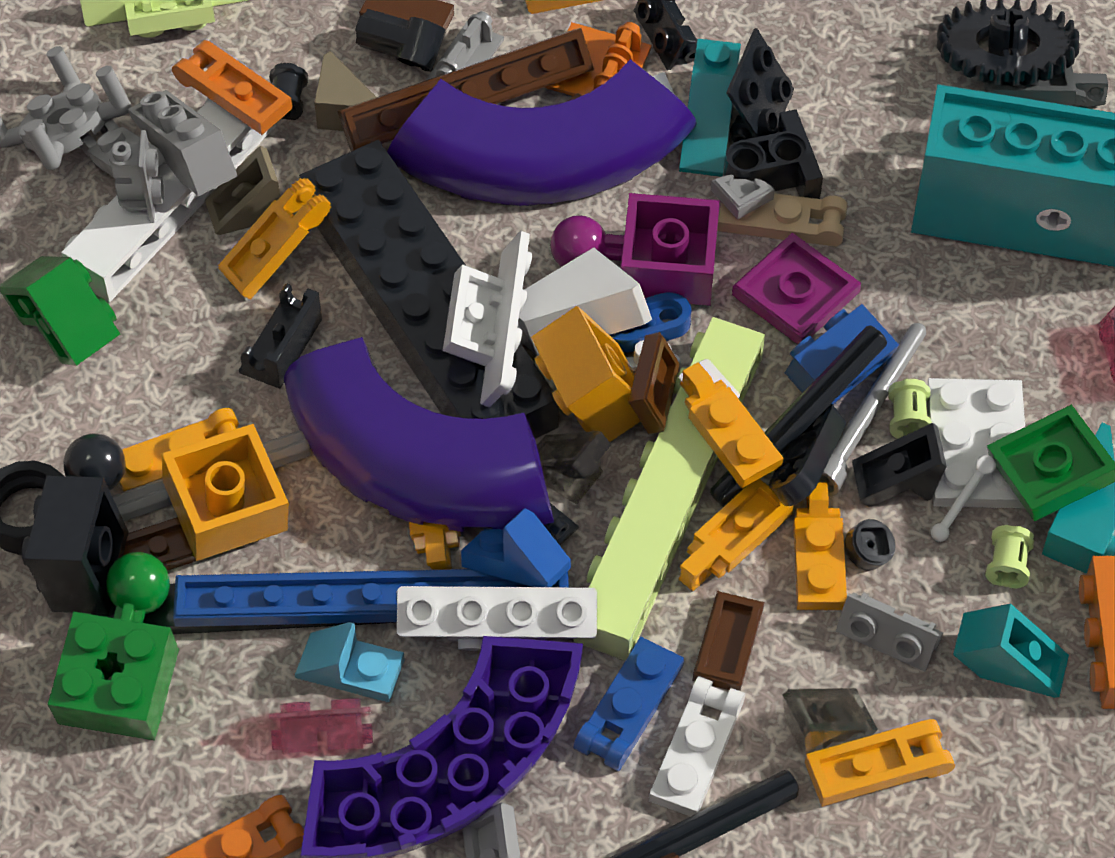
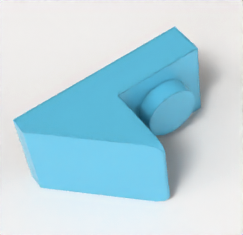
[295,622,405,702]

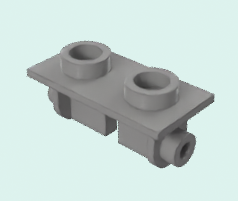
[426,11,504,80]
[108,130,164,223]
[836,592,943,672]

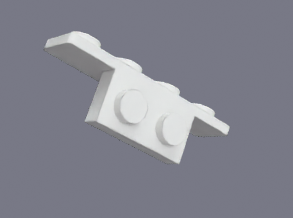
[443,231,532,407]
[397,586,597,651]

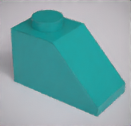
[953,603,1069,698]

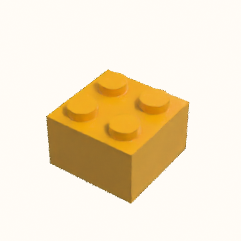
[531,306,640,443]
[162,424,289,561]

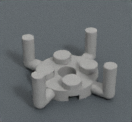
[0,46,132,170]

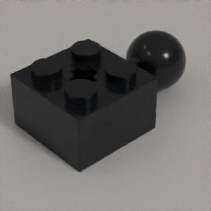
[22,433,129,614]

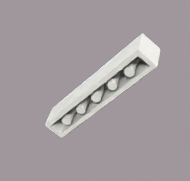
[61,98,276,303]

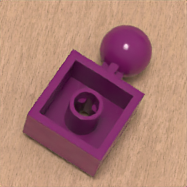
[550,193,720,306]

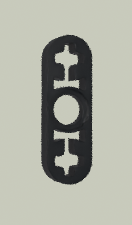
[769,403,846,506]

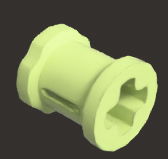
[888,379,932,439]
[985,525,1034,589]

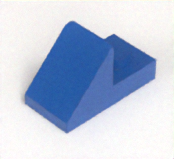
[461,508,571,587]

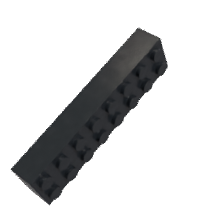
[299,139,559,439]

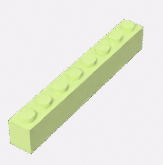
[573,317,765,661]

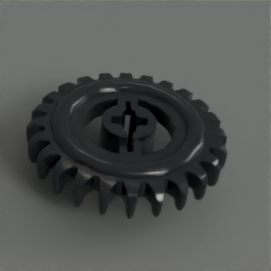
[936,0,1080,86]

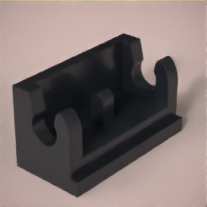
[239,283,322,389]

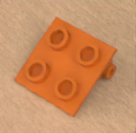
[544,22,652,96]

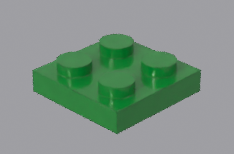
[987,404,1115,521]

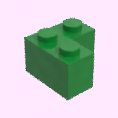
[0,256,120,366]

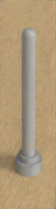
[819,323,926,496]

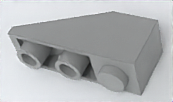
[128,90,238,196]

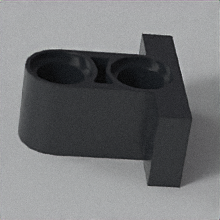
[724,109,823,199]

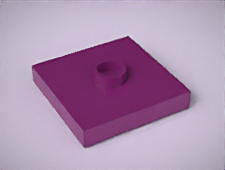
[732,233,861,345]

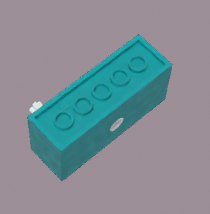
[911,84,1115,267]

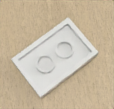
[927,378,1025,508]

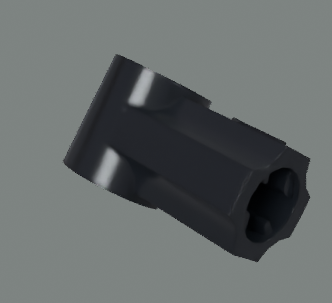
[355,9,446,72]

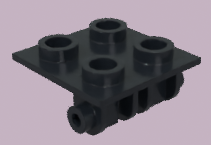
[726,28,794,143]

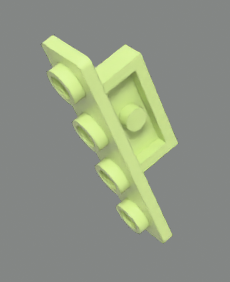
[80,0,248,38]

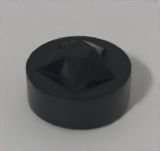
[845,519,895,570]

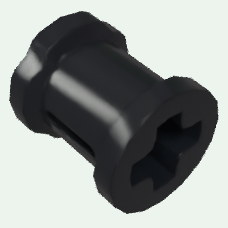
[269,63,308,120]

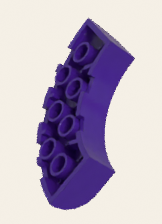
[387,59,697,206]
[284,337,554,532]
[300,636,583,858]

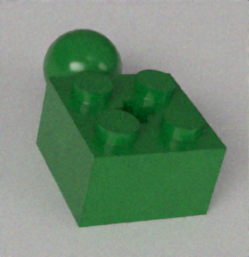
[48,552,179,741]

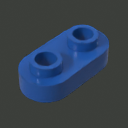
[610,292,691,353]

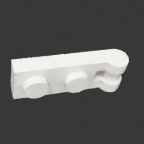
[649,676,745,817]

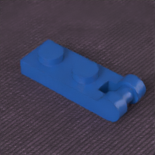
[573,636,684,771]

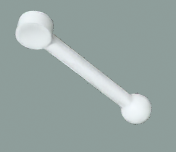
[931,455,996,542]

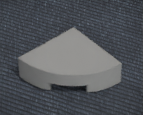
[711,175,774,220]

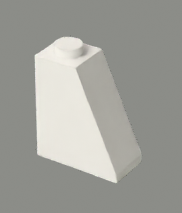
[517,248,652,356]

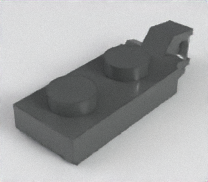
[984,66,1108,107]

